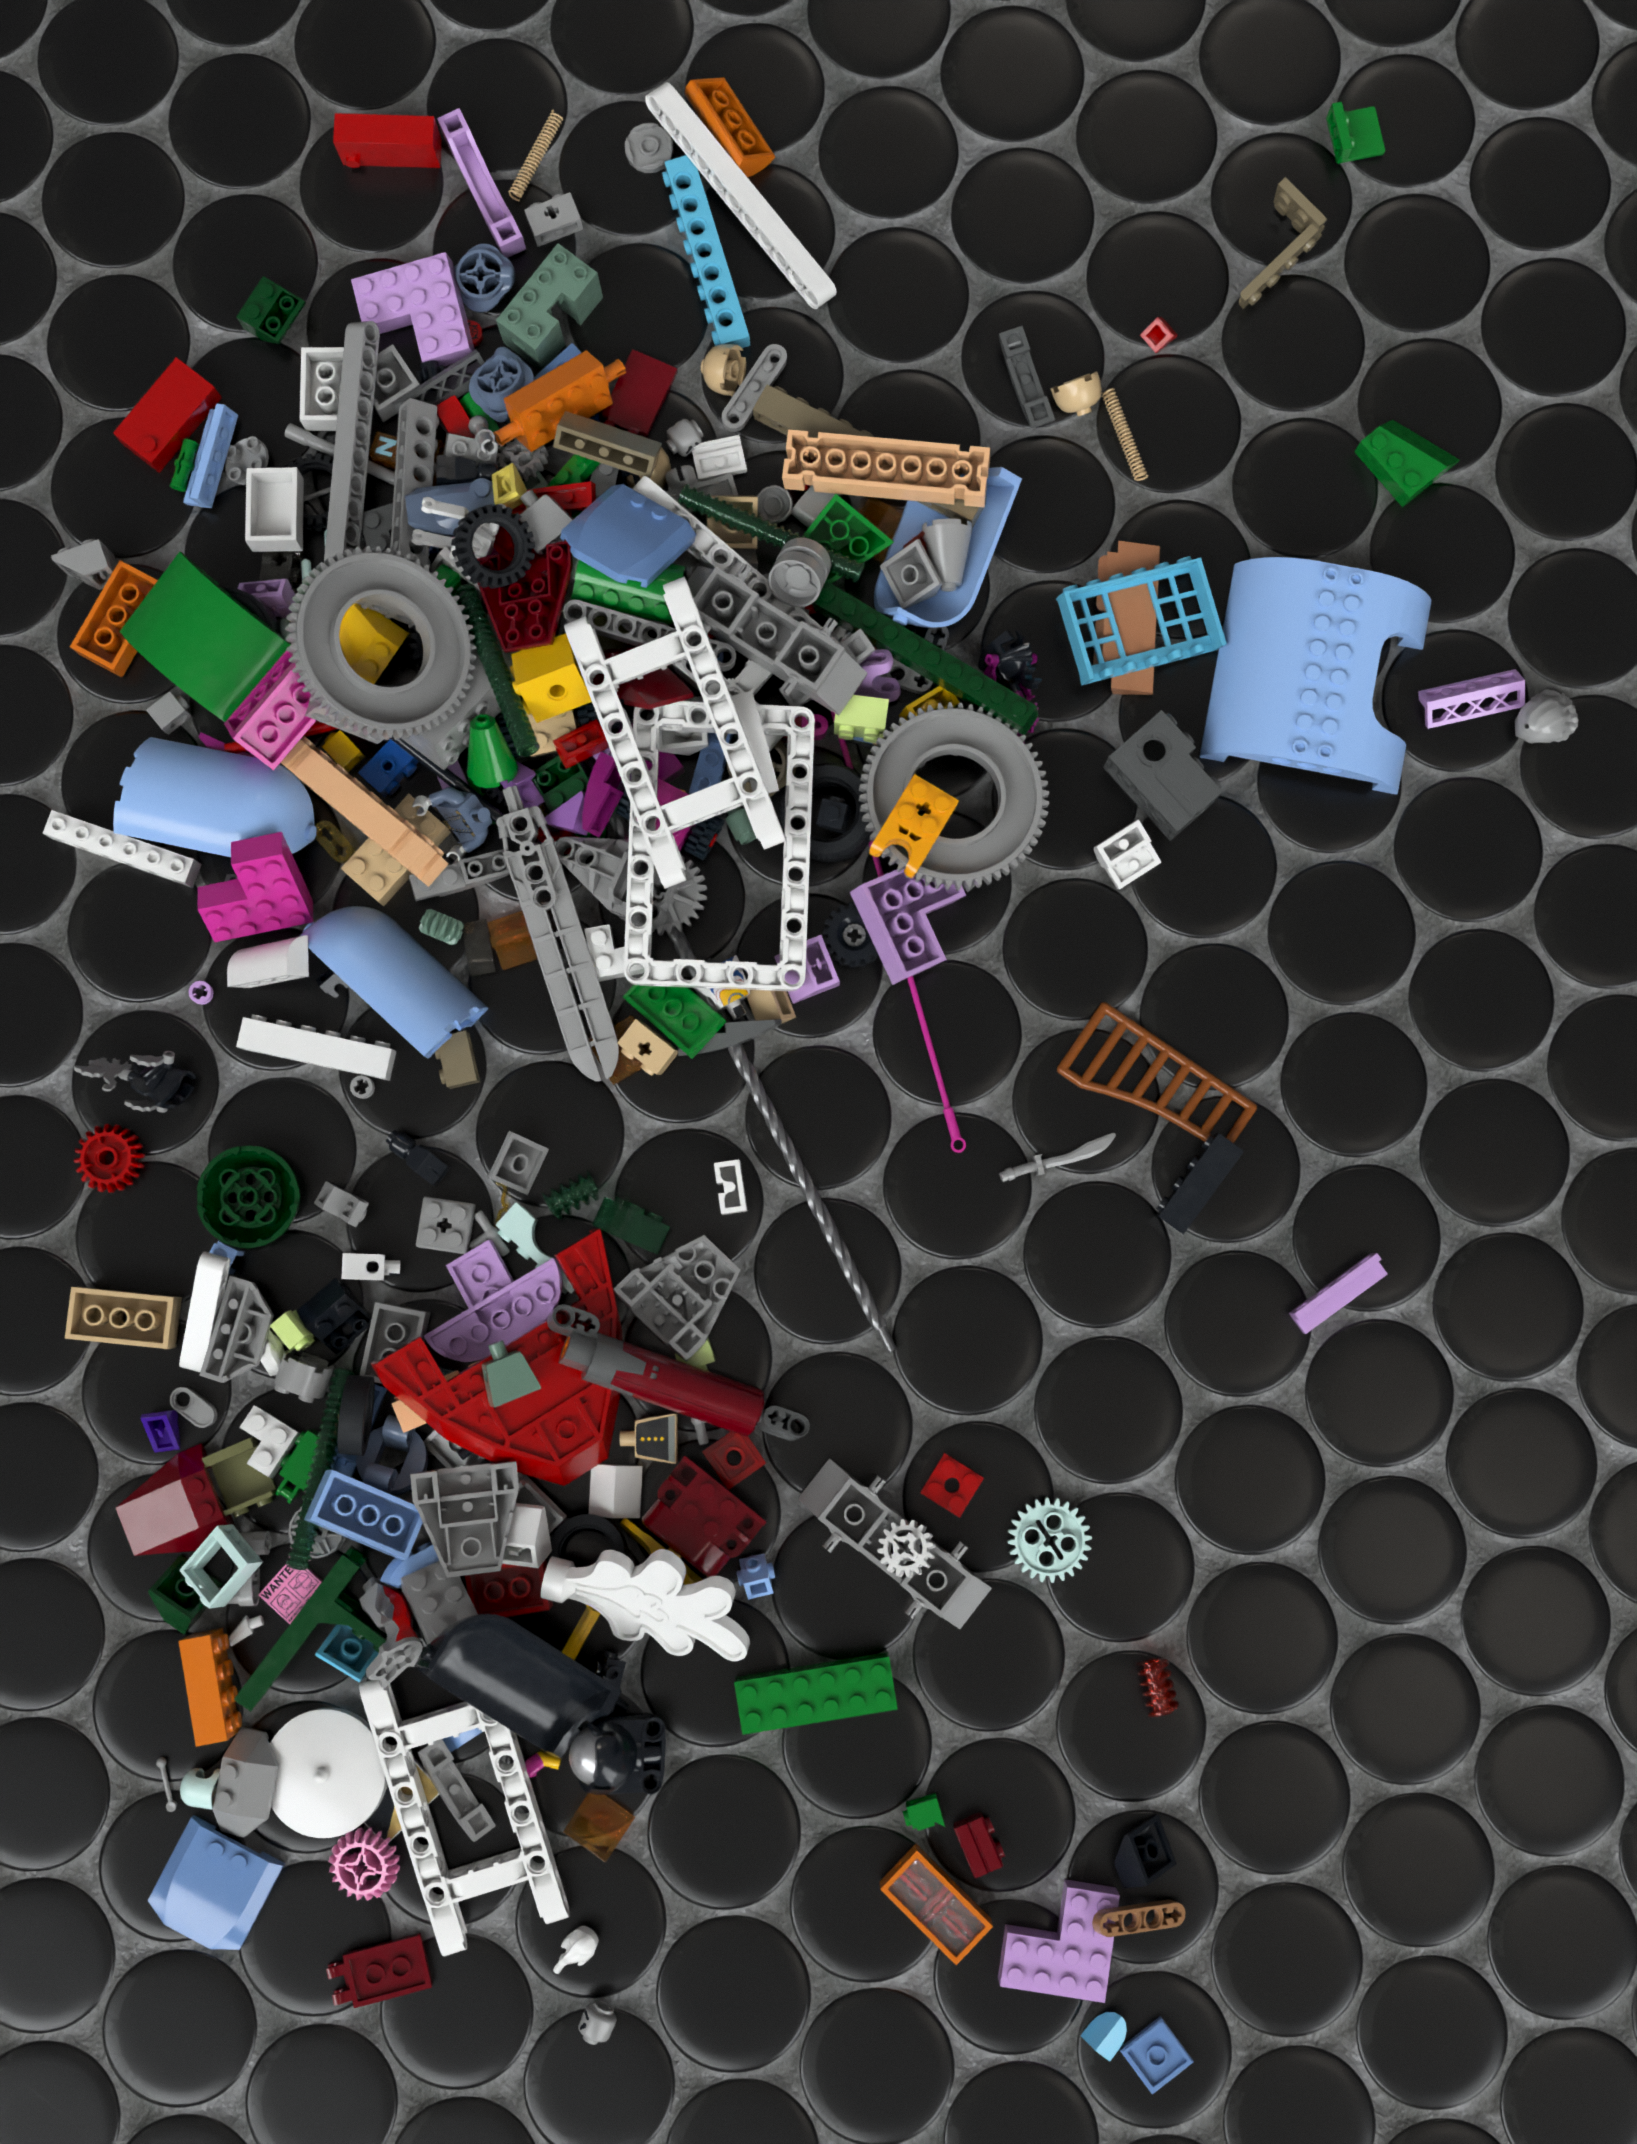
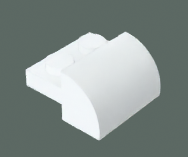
[1094,819,1161,889]

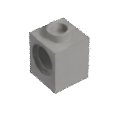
[146,691,192,735]

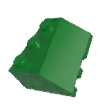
[1354,420,1460,508]
[801,494,894,584]

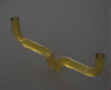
[493,1182,508,1228]

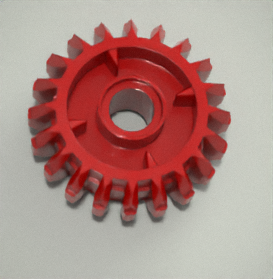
[73,1124,145,1193]

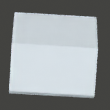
[589,1464,643,1518]

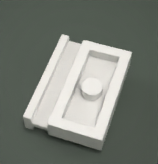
[692,435,747,481]

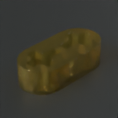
[315,821,355,864]

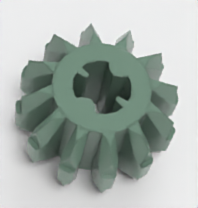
[419,909,464,945]

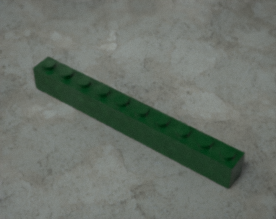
[812,581,1039,735]

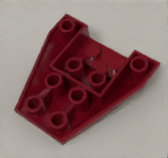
[477,541,573,653]

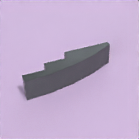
[678,1019,782,1056]

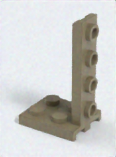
[1239,177,1327,309]

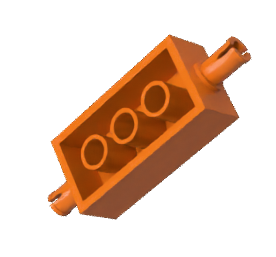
[493,350,626,452]

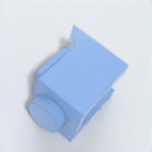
[209,1240,245,1274]

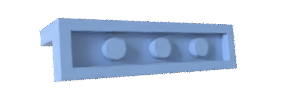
[183,404,238,509]

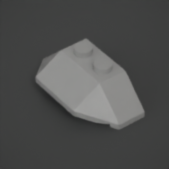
[199,1276,274,1383]
[212,1726,279,1838]

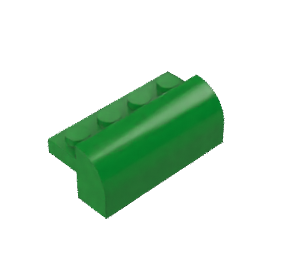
[571,560,685,625]

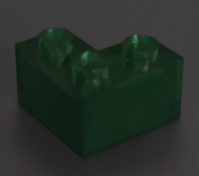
[592,1196,670,1255]

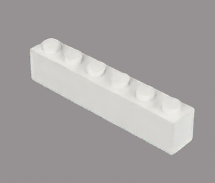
[236,1014,396,1081]

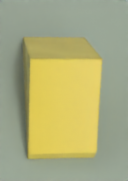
[492,463,527,509]

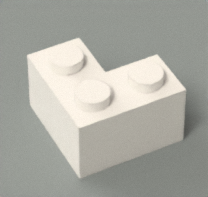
[584,924,644,982]
[239,1405,301,1478]

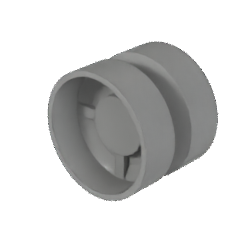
[768,538,831,607]

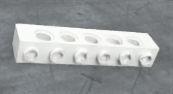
[43,810,202,888]

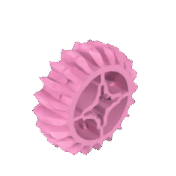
[328,1827,400,1901]

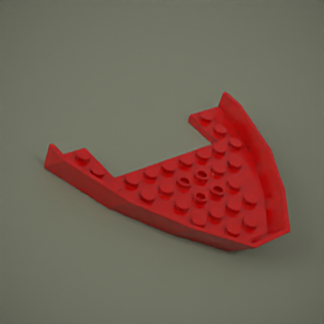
[370,1229,622,1486]

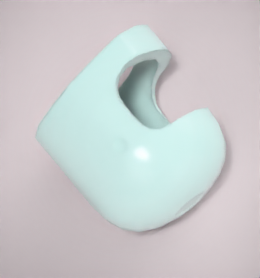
[180,1768,220,1810]

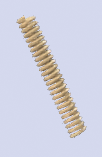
[508,110,563,201]
[1101,388,1148,481]

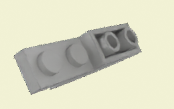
[409,849,510,901]

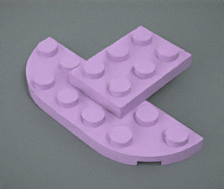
[424,1240,563,1362]

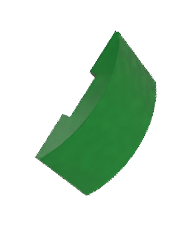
[119,552,291,722]

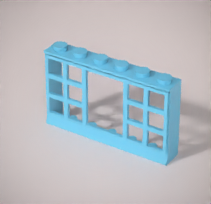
[1056,556,1227,685]

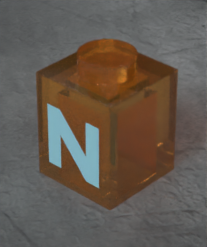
[369,431,397,469]

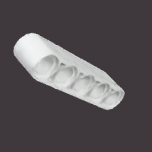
[179,1251,230,1372]

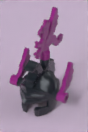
[978,630,1042,744]

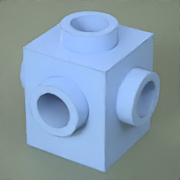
[736,1553,775,1600]

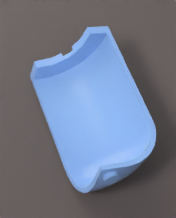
[874,467,1022,628]
[113,737,316,857]
[300,906,489,1059]

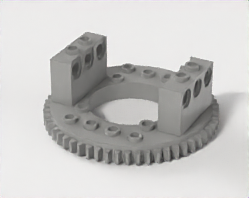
[285,546,476,744]
[859,702,1049,893]

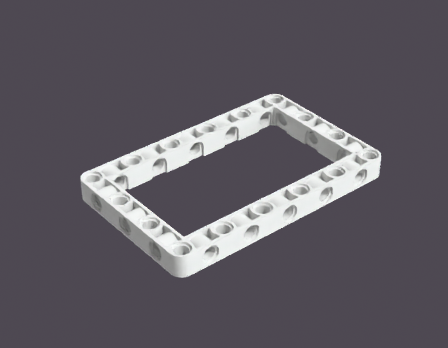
[624,701,815,991]

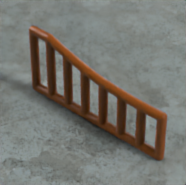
[1057,1002,1257,1144]

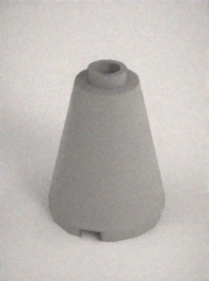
[922,519,972,592]

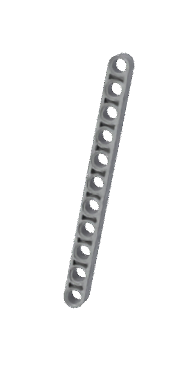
[324,321,380,564]

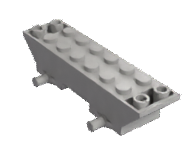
[687,563,867,716]
[798,1458,992,1629]

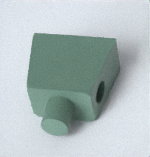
[482,1340,541,1408]

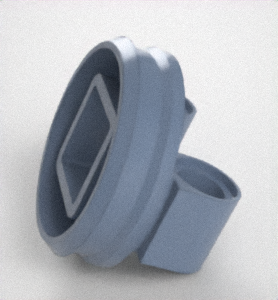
[356,1415,428,1496]

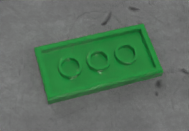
[623,975,727,1059]

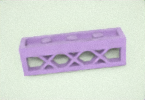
[1418,669,1525,729]
[1289,1253,1388,1334]

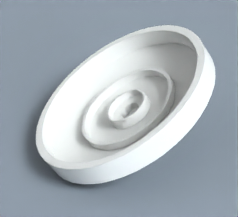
[270,1707,388,1838]

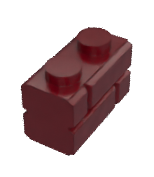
[953,1812,1005,1878]

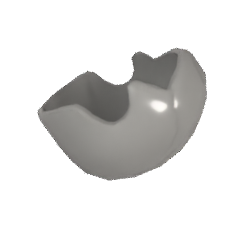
[757,485,793,524]

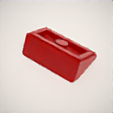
[553,719,609,769]

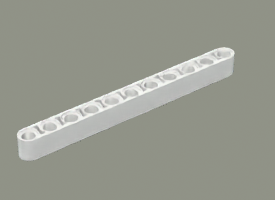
[645,82,837,309]

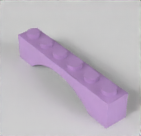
[437,108,526,258]

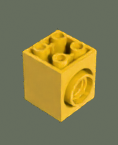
[510,633,592,723]

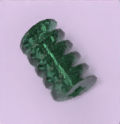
[542,1169,599,1220]

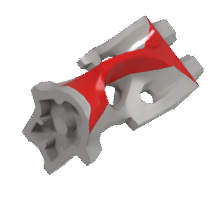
[359,1577,423,1688]

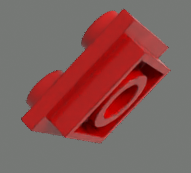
[702,1431,766,1490]
[920,1453,984,1518]

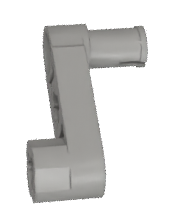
[218,1531,272,1606]

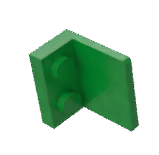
[1326,102,1385,164]

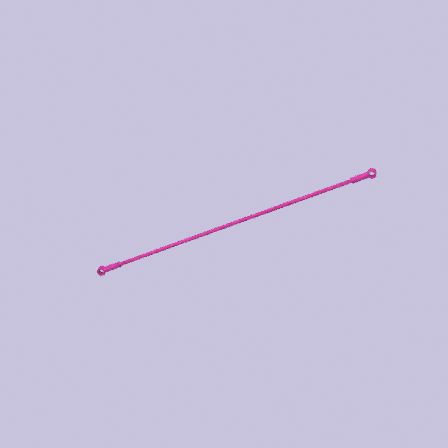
[831,711,966,1153]

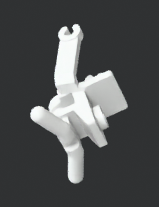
[412,497,506,560]

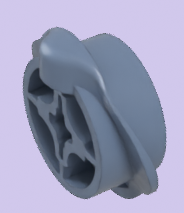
[454,244,515,313]
[469,347,535,422]

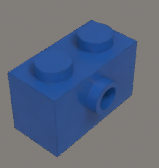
[358,739,419,798]

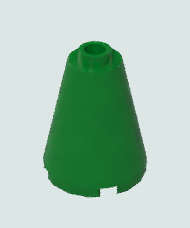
[467,714,518,788]

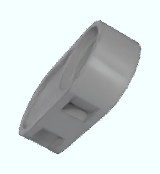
[170,1387,218,1428]

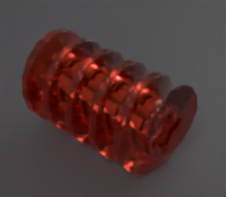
[1136,1658,1179,1717]

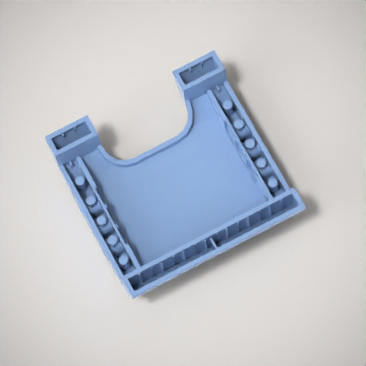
[1199,557,1432,795]

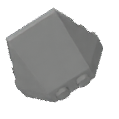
[410,1461,519,1578]

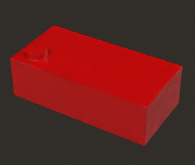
[333,113,442,168]
[113,357,222,473]

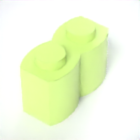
[270,1310,315,1351]

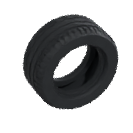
[780,762,873,862]

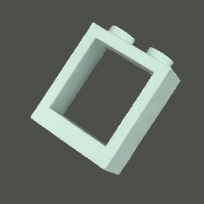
[179,1524,263,1609]

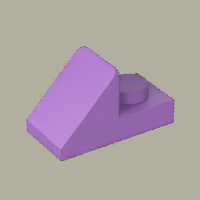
[500,761,545,808]

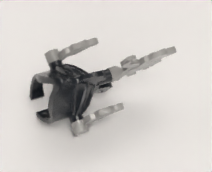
[74,1051,196,1113]

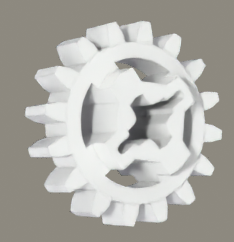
[878,1519,936,1578]

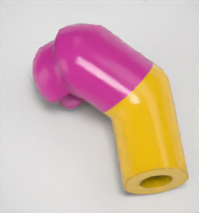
[525,1751,561,1778]

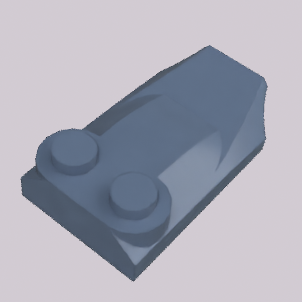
[405,478,499,537]

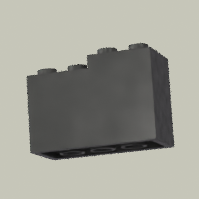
[1103,710,1223,841]

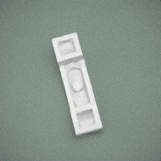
[731,690,779,793]

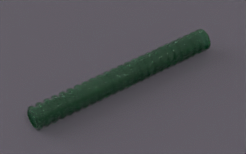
[678,484,865,583]
[454,584,540,757]
[286,1368,356,1571]

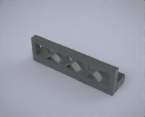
[393,350,485,415]

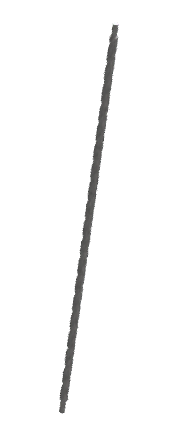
[583,756,897,1353]

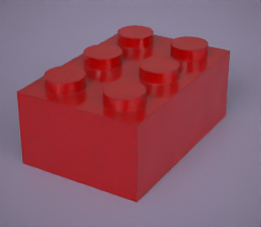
[465,1559,553,1617]

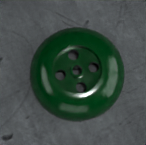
[197,1146,300,1248]

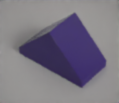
[141,1410,181,1453]

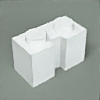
[714,1159,748,1215]

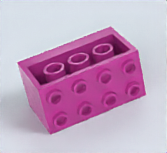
[224,650,316,771]

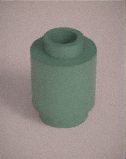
[725,806,756,845]

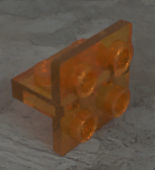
[487,911,538,970]

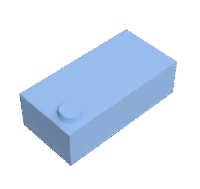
[304,1470,423,1560]

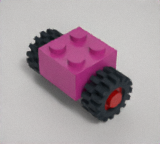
[616,778,724,860]

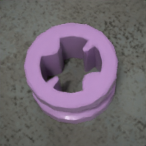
[189,981,214,1005]

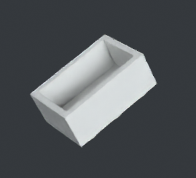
[245,467,304,552]

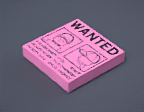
[258,1555,323,1624]

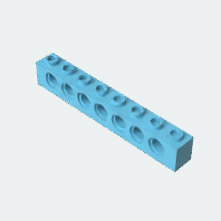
[662,155,750,348]

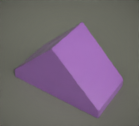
[545,791,588,836]

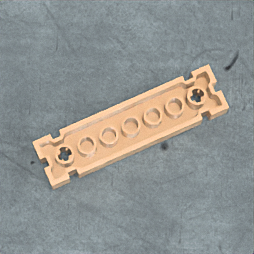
[782,429,990,507]
[281,736,449,887]

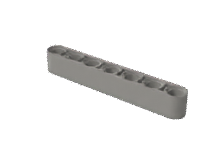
[563,600,736,671]

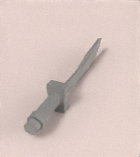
[999,1133,1116,1182]

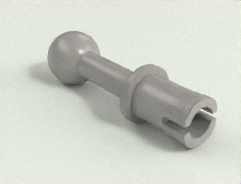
[468,415,497,455]

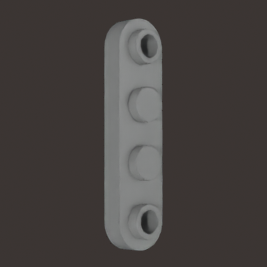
[722,344,787,432]

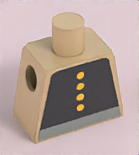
[620,1413,678,1464]

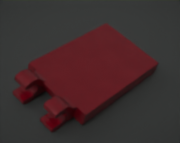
[602,349,678,437]
[326,1933,433,2008]

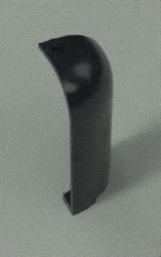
[414,1614,622,1758]

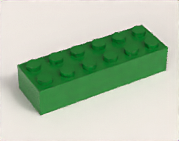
[734,1652,898,1735]

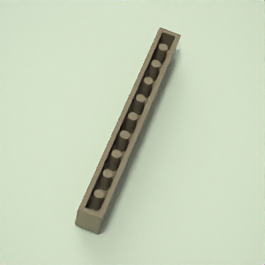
[752,384,986,528]

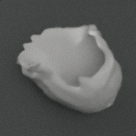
[1515,689,1579,743]

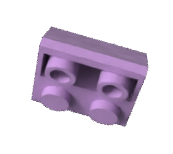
[774,935,840,1004]

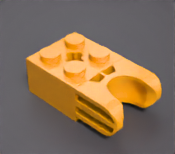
[869,774,959,879]

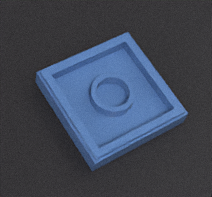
[1119,2016,1194,2094]

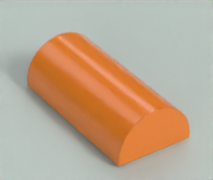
[684,77,775,177]

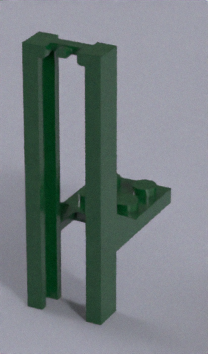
[234,1545,387,1712]

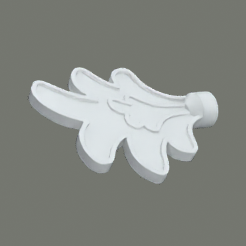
[541,1549,750,1661]

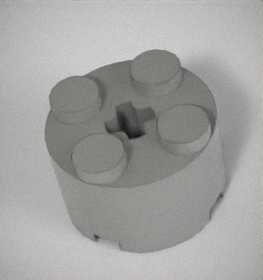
[274,1350,334,1403]

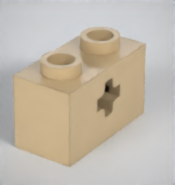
[617,1019,678,1076]

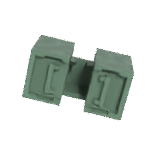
[496,244,603,371]

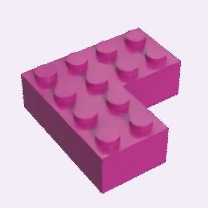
[198,832,314,942]

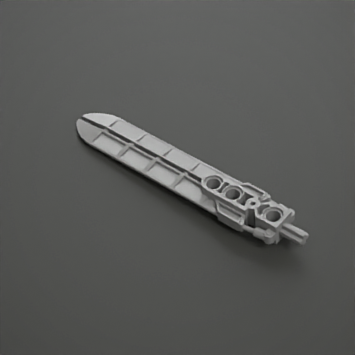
[496,785,619,1081]

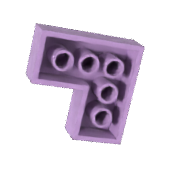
[351,252,475,366]
[850,869,966,985]
[998,1879,1120,2003]

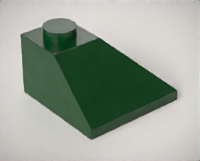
[148,1555,222,1635]

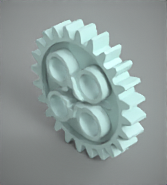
[1007,1497,1092,1583]

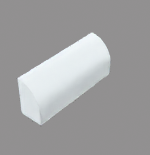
[227,935,309,988]

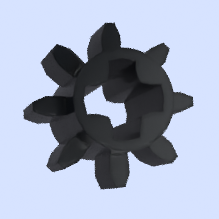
[415,360,448,392]

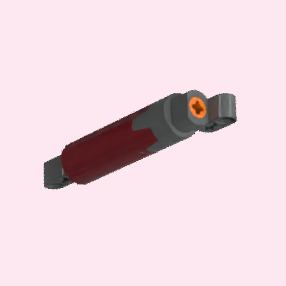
[547,1304,810,1441]

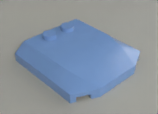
[560,484,696,588]
[148,1815,285,1950]

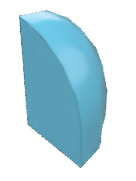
[1081,2012,1127,2062]

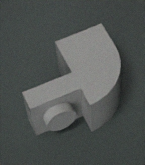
[314,1181,368,1227]

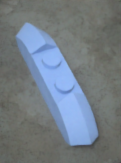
[380,1542,439,1589]

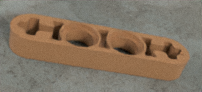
[1092,1900,1186,1937]

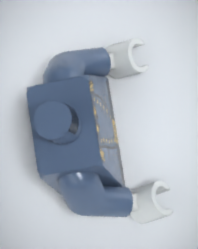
[412,787,492,864]

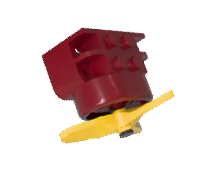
[620,1455,767,1585]

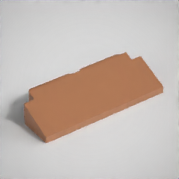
[1093,541,1160,695]

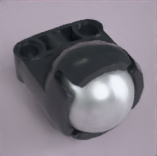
[569,1712,666,1795]

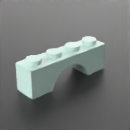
[496,1202,575,1294]

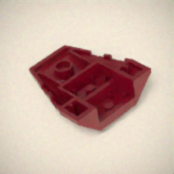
[593,644,693,709]
[116,1443,237,1556]

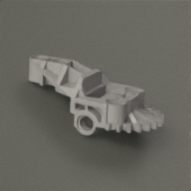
[555,837,707,935]

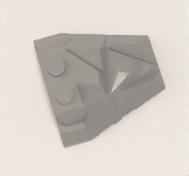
[613,1235,741,1362]

